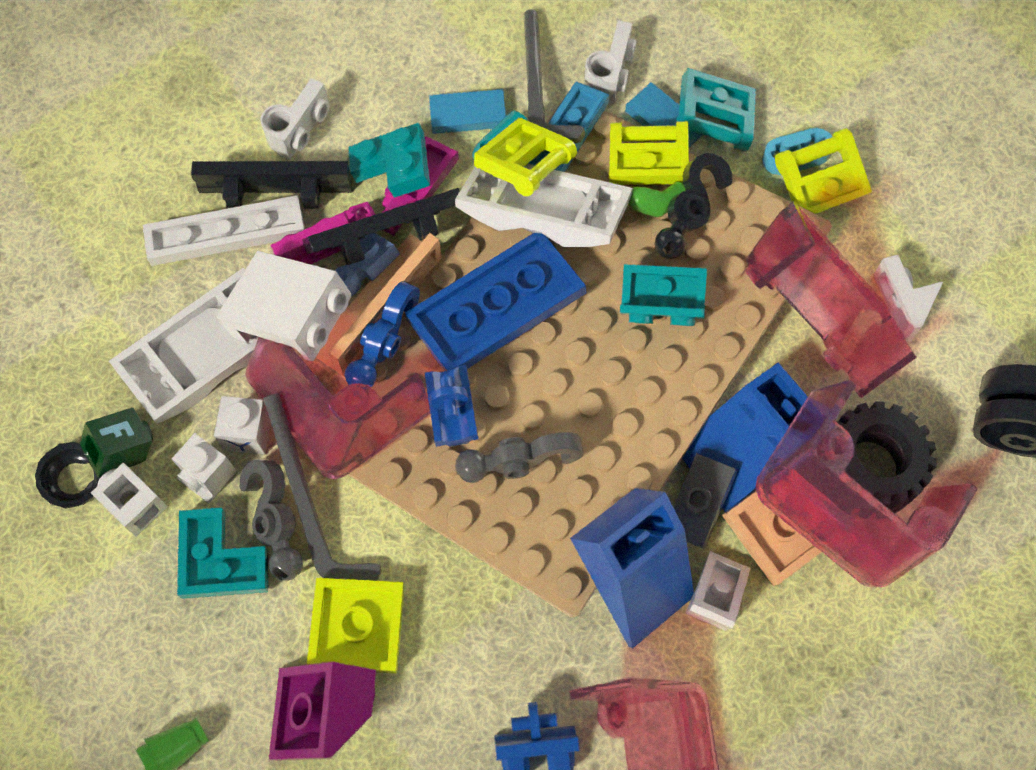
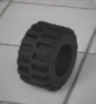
[817,401,937,518]

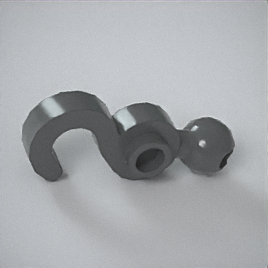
[455,432,584,483]
[239,459,303,581]

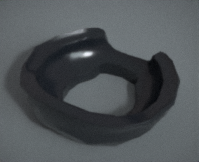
[35,442,100,509]

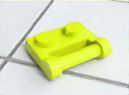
[474,117,577,197]
[609,121,689,185]
[775,128,872,214]

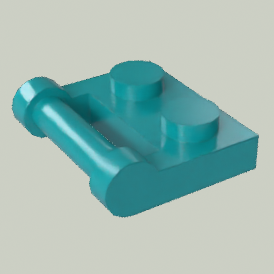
[675,68,756,152]

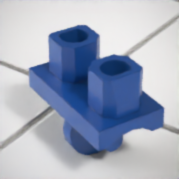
[425,365,479,447]
[494,702,580,770]

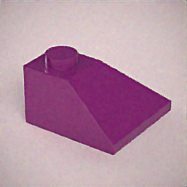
[268,662,376,761]

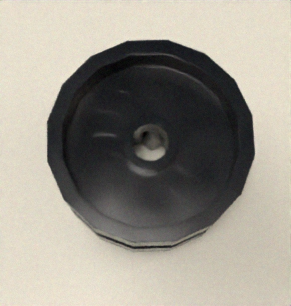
[973,364,1036,458]

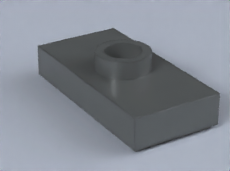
[673,453,738,550]

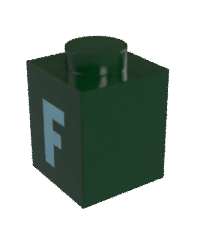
[80,407,153,478]

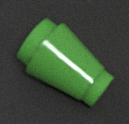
[135,718,209,770]

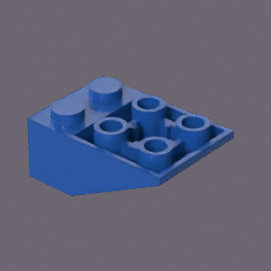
[682,363,834,512]
[570,488,694,649]

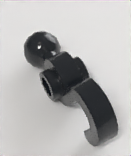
[654,153,733,259]

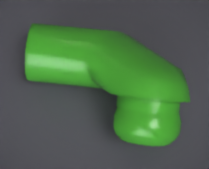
[628,181,685,217]

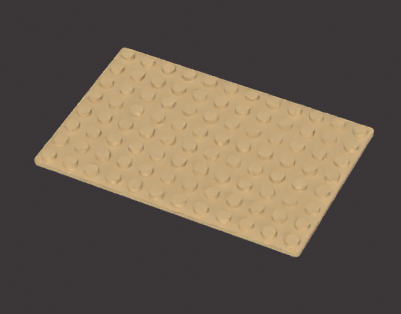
[301,99,832,617]

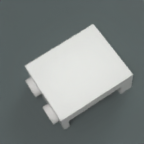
[216,251,351,361]

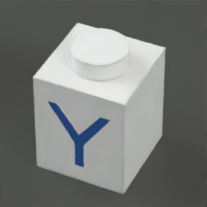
[214,396,271,455]

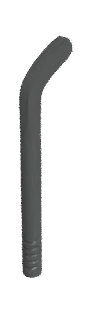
[524,9,585,143]
[263,394,381,581]

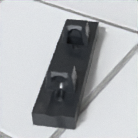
[191,161,352,209]
[302,188,460,265]

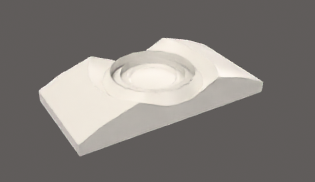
[455,164,633,247]
[109,268,278,424]

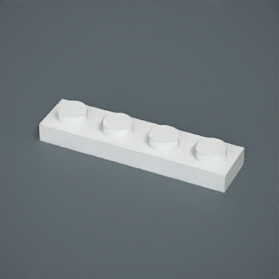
[143,195,305,266]

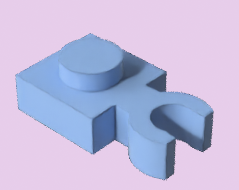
[334,233,400,296]

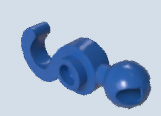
[344,281,420,392]

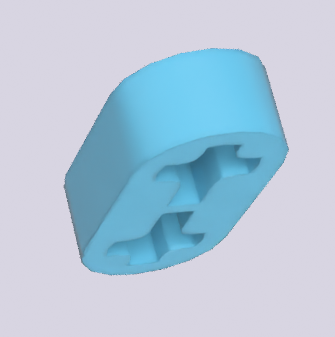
[762,128,832,176]

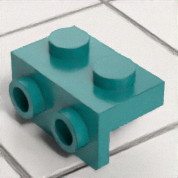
[620,264,707,326]

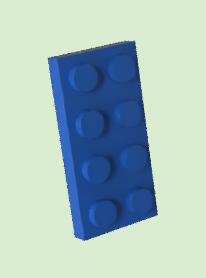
[405,233,586,371]

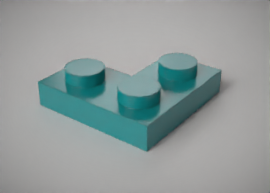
[348,122,430,198]
[177,508,268,599]

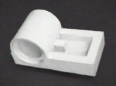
[584,20,637,104]
[261,78,330,160]

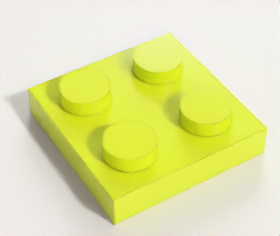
[306,578,405,673]

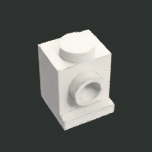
[172,433,237,503]
[91,463,168,537]

